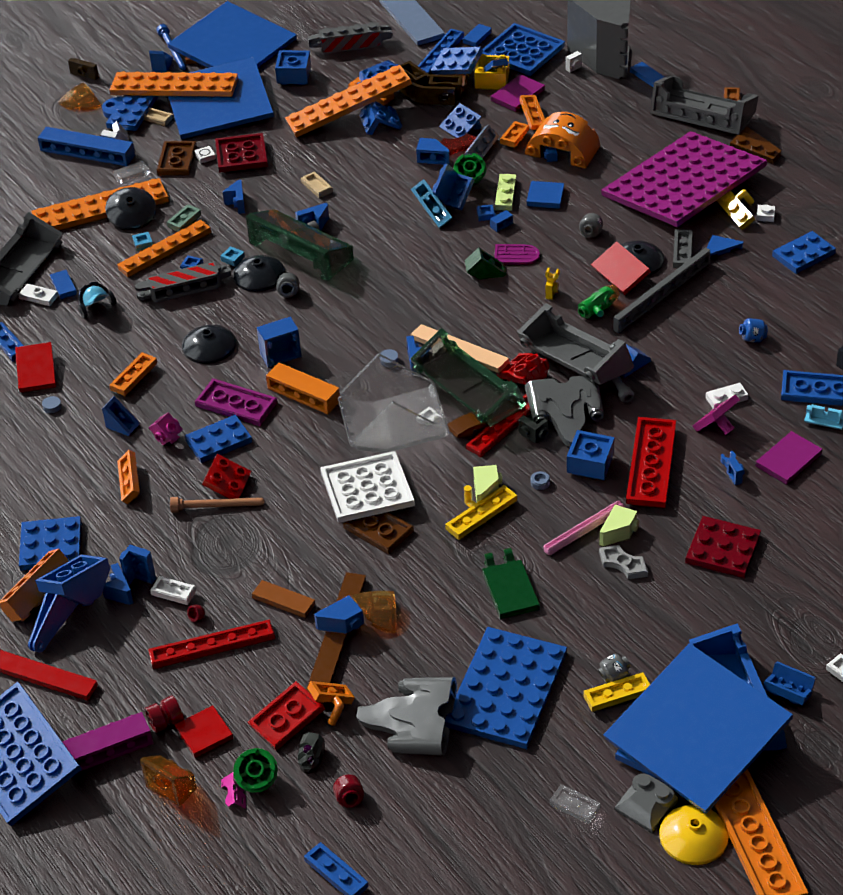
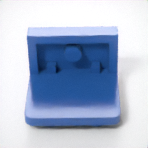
[359,101,402,135]
[433,164,475,211]

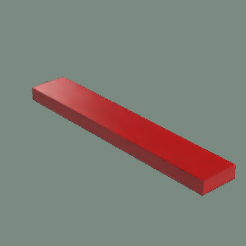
[466,394,531,457]
[148,619,275,669]
[0,650,98,701]

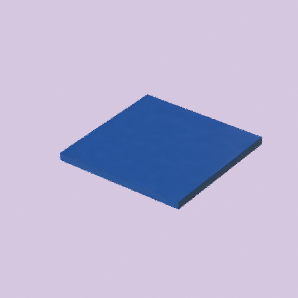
[168,1,297,68]
[168,57,274,139]
[603,643,793,814]

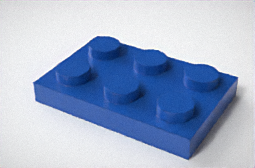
[430,47,483,75]
[772,231,836,274]
[184,415,252,463]

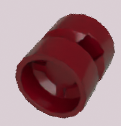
[144,695,184,733]

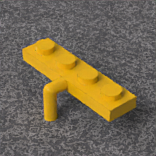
[716,189,755,230]
[445,485,518,540]

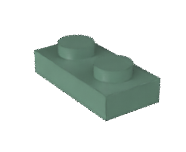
[166,204,201,232]

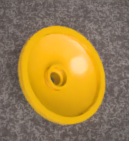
[659,805,729,865]

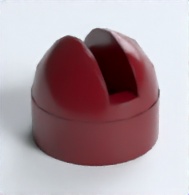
[187,605,205,622]

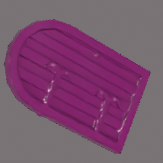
[494,244,540,265]

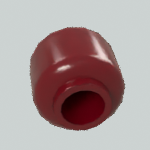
[333,774,364,808]

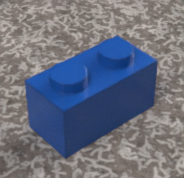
[542,145,557,162]
[490,210,513,232]

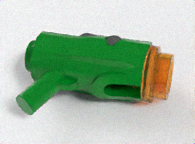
[578,285,620,319]

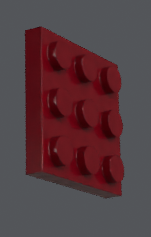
[215,133,268,173]
[685,516,761,578]

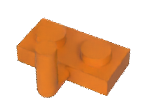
[307,681,355,726]

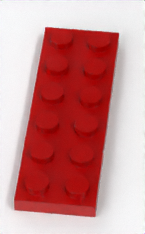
[626,417,676,508]

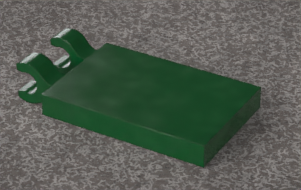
[482,548,540,619]

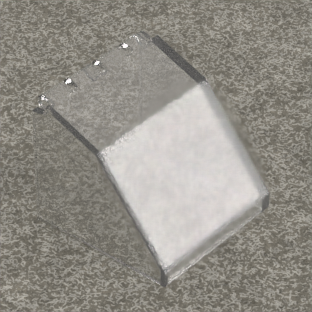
[338,353,450,453]

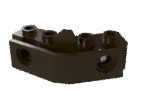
[399,60,463,105]

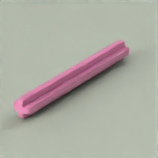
[543,501,624,555]

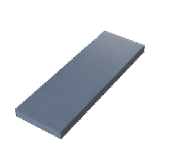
[379,0,445,46]

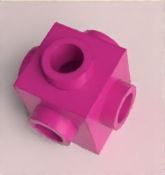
[149,412,183,445]

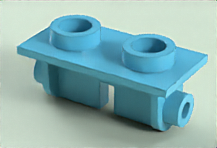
[804,404,843,430]

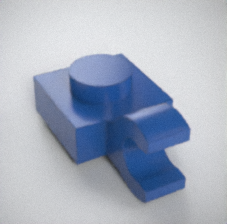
[720,451,745,485]

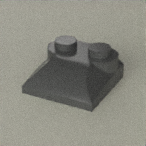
[614,774,678,833]

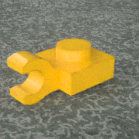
[545,268,560,299]

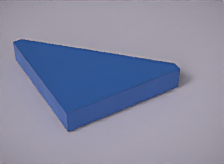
[707,235,744,256]

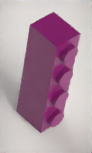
[62,712,153,772]

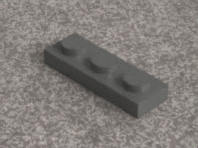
[673,229,692,268]

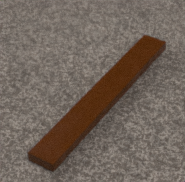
[306,572,366,705]

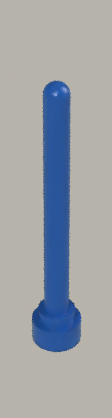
[156,24,186,71]

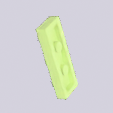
[495,174,516,211]

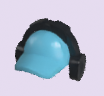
[77,282,117,318]

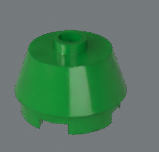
[453,153,487,186]
[233,748,278,792]

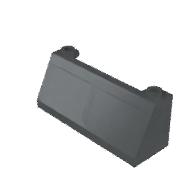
[650,75,759,135]
[0,212,63,306]
[517,303,634,385]

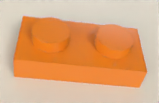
[500,121,529,148]

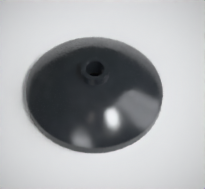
[105,187,156,230]
[621,240,664,276]
[233,255,285,292]
[182,324,236,364]

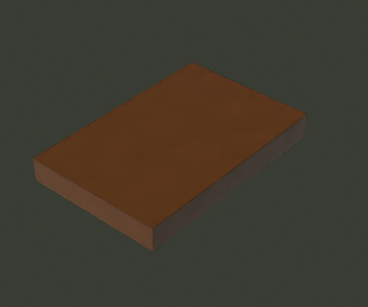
[156,141,197,175]
[343,512,414,554]

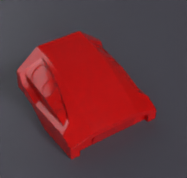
[496,353,549,385]

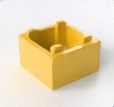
[474,54,510,89]

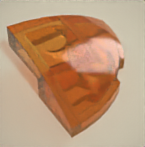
[58,82,101,111]
[351,591,396,633]

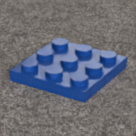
[19,516,82,571]

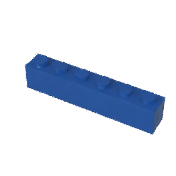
[37,127,135,166]

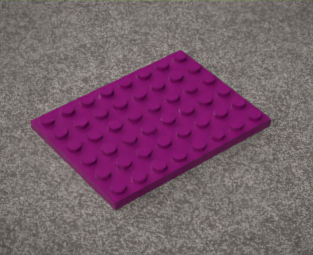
[601,131,767,227]

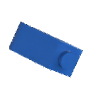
[416,138,450,165]
[314,595,364,633]

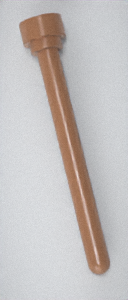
[170,497,265,513]

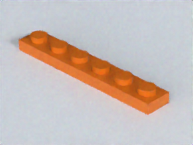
[117,220,211,277]

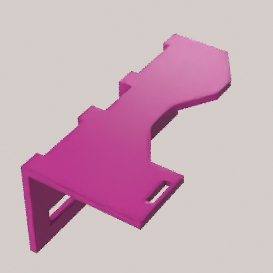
[221,772,246,809]

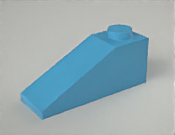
[411,179,453,229]

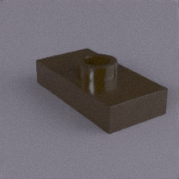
[68,57,99,80]

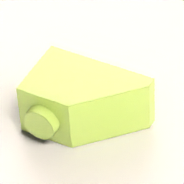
[473,465,502,503]
[599,505,639,546]

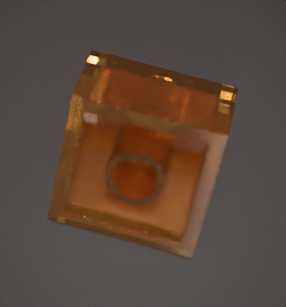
[140,756,197,807]

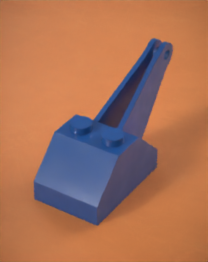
[28,555,110,652]

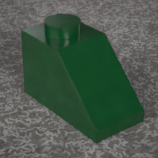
[465,247,506,280]

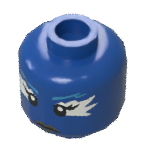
[739,318,768,343]

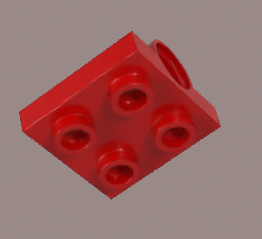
[202,454,251,499]

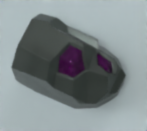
[298,733,325,773]

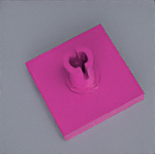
[693,394,740,435]

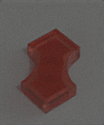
[440,133,477,156]

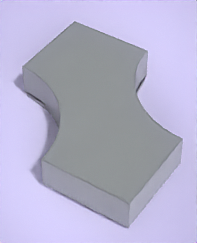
[599,545,648,579]

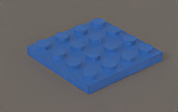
[482,23,565,76]

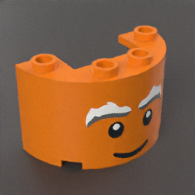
[525,112,600,168]

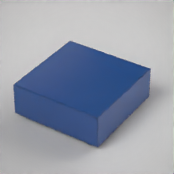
[477,204,495,221]
[180,255,204,269]

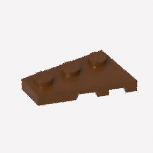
[730,126,781,164]

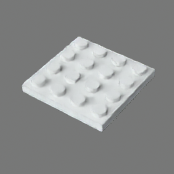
[320,451,415,523]

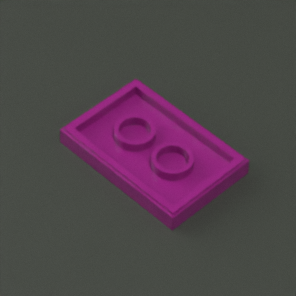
[491,74,545,112]
[755,431,823,485]

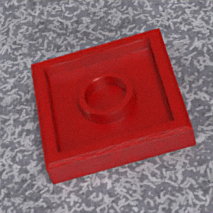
[174,705,233,758]

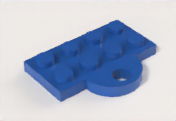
[102,95,159,131]

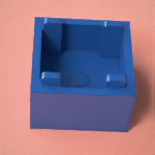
[275,50,311,85]
[257,316,302,367]
[567,430,615,480]

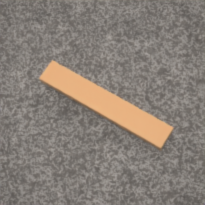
[411,324,509,373]

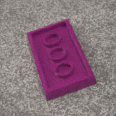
[194,378,278,426]

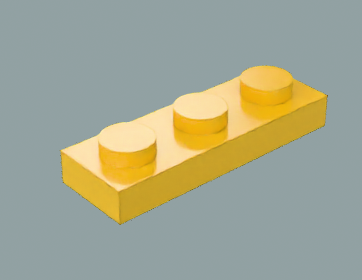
[584,672,650,712]

